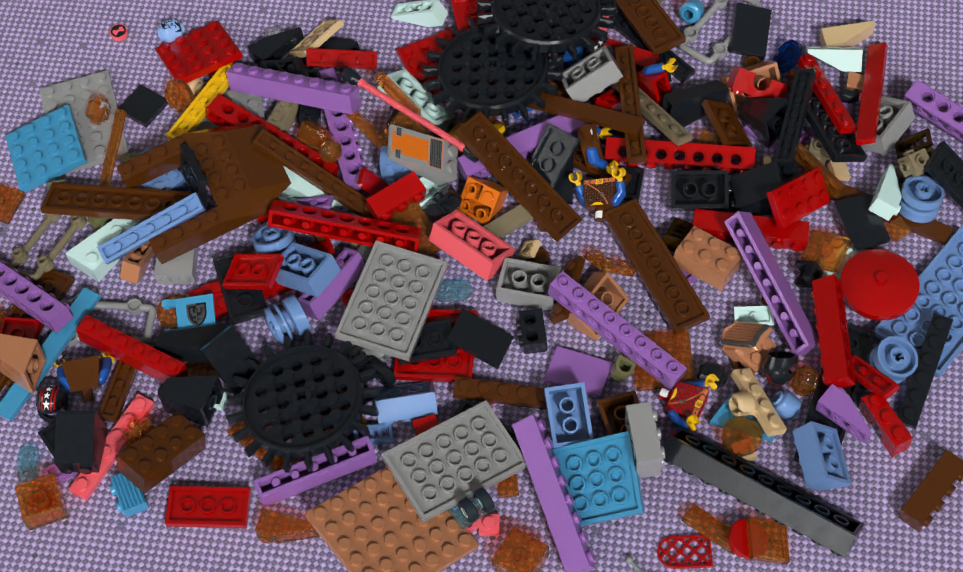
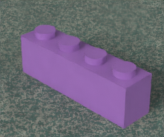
[297,247,365,320]

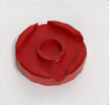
[727,518,768,561]

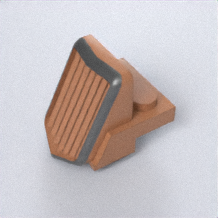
[721,321,777,374]

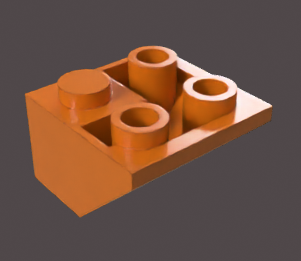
[457,176,508,225]

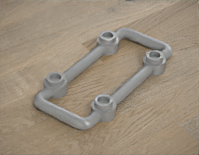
[679,0,762,64]
[50,296,156,346]

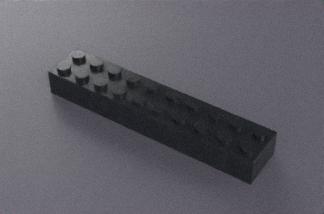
[663,426,865,557]

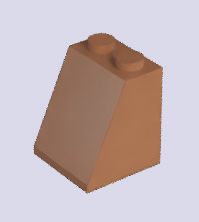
[0,334,47,393]

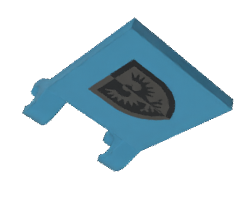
[161,293,216,332]

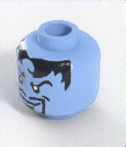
[157,19,185,43]

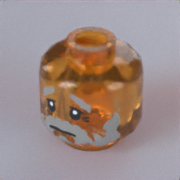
[85,97,111,125]

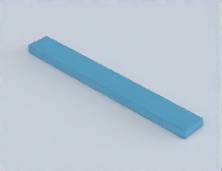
[0,287,101,422]

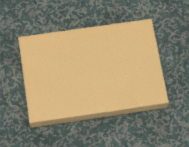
[289,19,344,58]

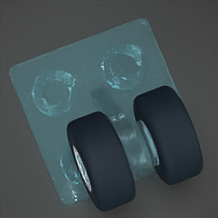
[448,487,496,529]

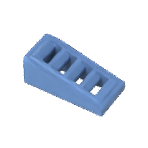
[350,423,395,447]

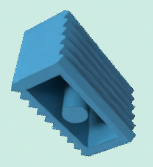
[109,473,149,518]

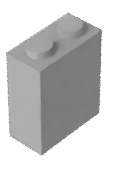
[154,247,199,285]

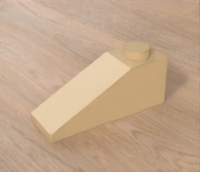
[819,21,875,47]

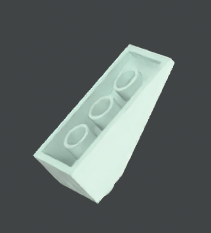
[377,69,455,126]

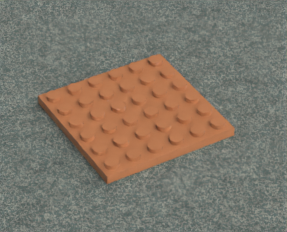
[305,467,479,572]

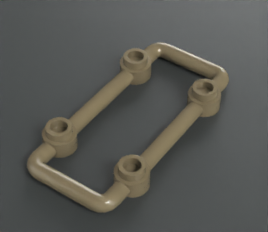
[9,214,87,281]

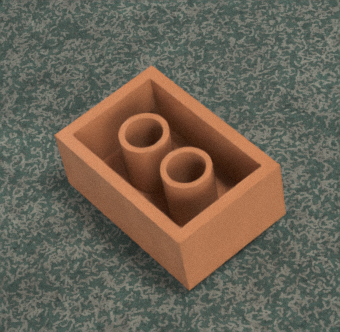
[674,226,743,291]

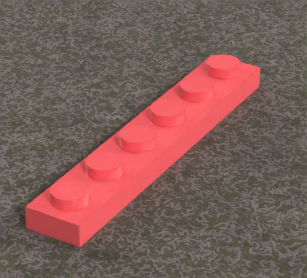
[69,394,155,501]

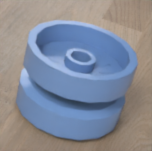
[899,175,945,223]
[251,224,296,254]
[866,336,918,384]

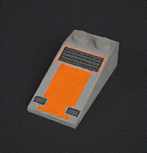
[387,124,458,187]

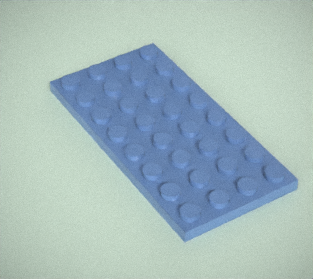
[873,226,963,379]

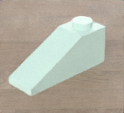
[391,0,448,27]
[805,46,863,74]
[868,163,902,221]

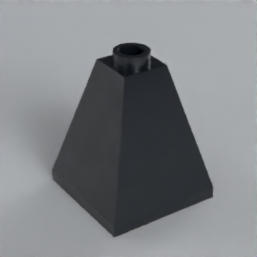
[737,98,788,148]

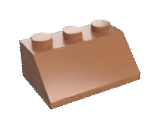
[719,60,785,113]
[566,272,629,341]

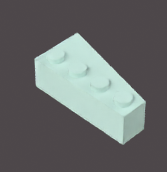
[278,166,342,212]
[65,219,143,282]

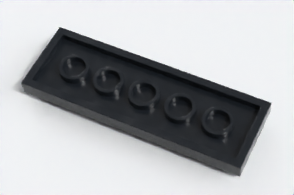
[787,81,867,162]

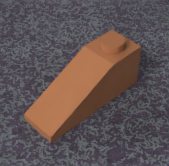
[120,242,154,284]

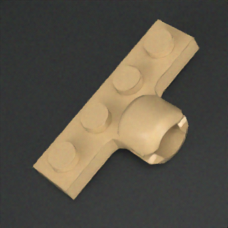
[728,367,787,437]

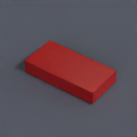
[357,168,389,195]

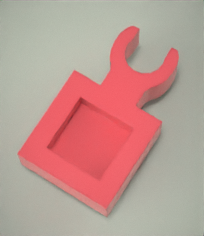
[465,514,500,536]

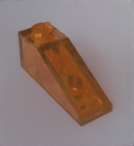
[255,509,321,544]

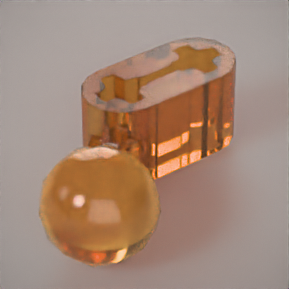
[296,120,342,163]

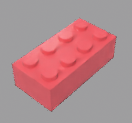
[429,209,515,281]

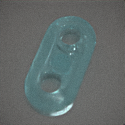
[435,280,472,302]
[17,446,40,485]

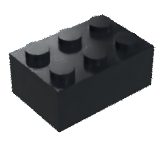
[670,170,729,211]

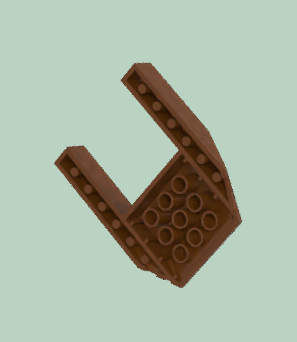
[116,124,291,264]

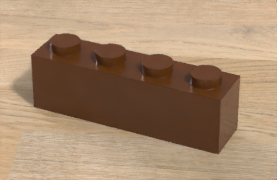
[898,449,963,532]

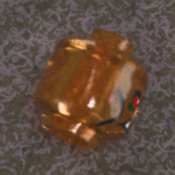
[791,365,819,396]

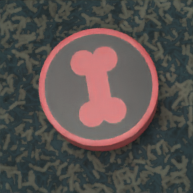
[110,24,128,41]

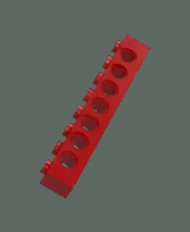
[206,94,339,177]
[605,137,756,174]
[268,199,423,253]

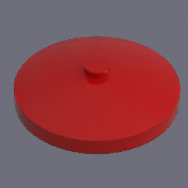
[840,249,920,321]

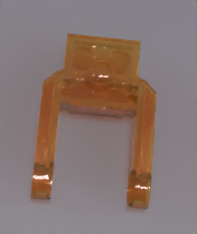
[345,71,432,148]

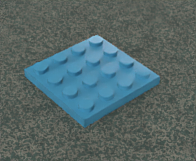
[5,104,87,194]
[553,431,645,527]

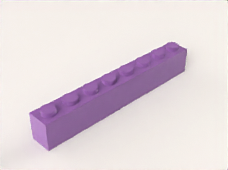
[226,63,362,115]
[457,103,599,182]
[724,211,818,355]
[512,415,596,572]

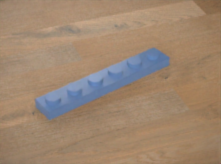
[97,192,206,265]

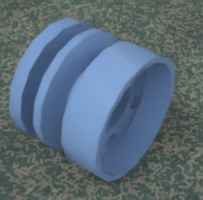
[264,295,311,346]

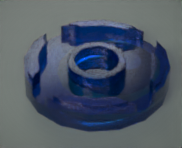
[773,40,803,73]

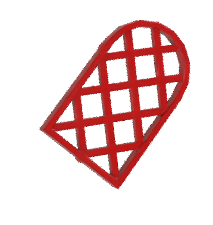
[657,535,713,569]

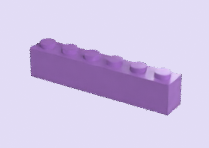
[253,436,377,507]

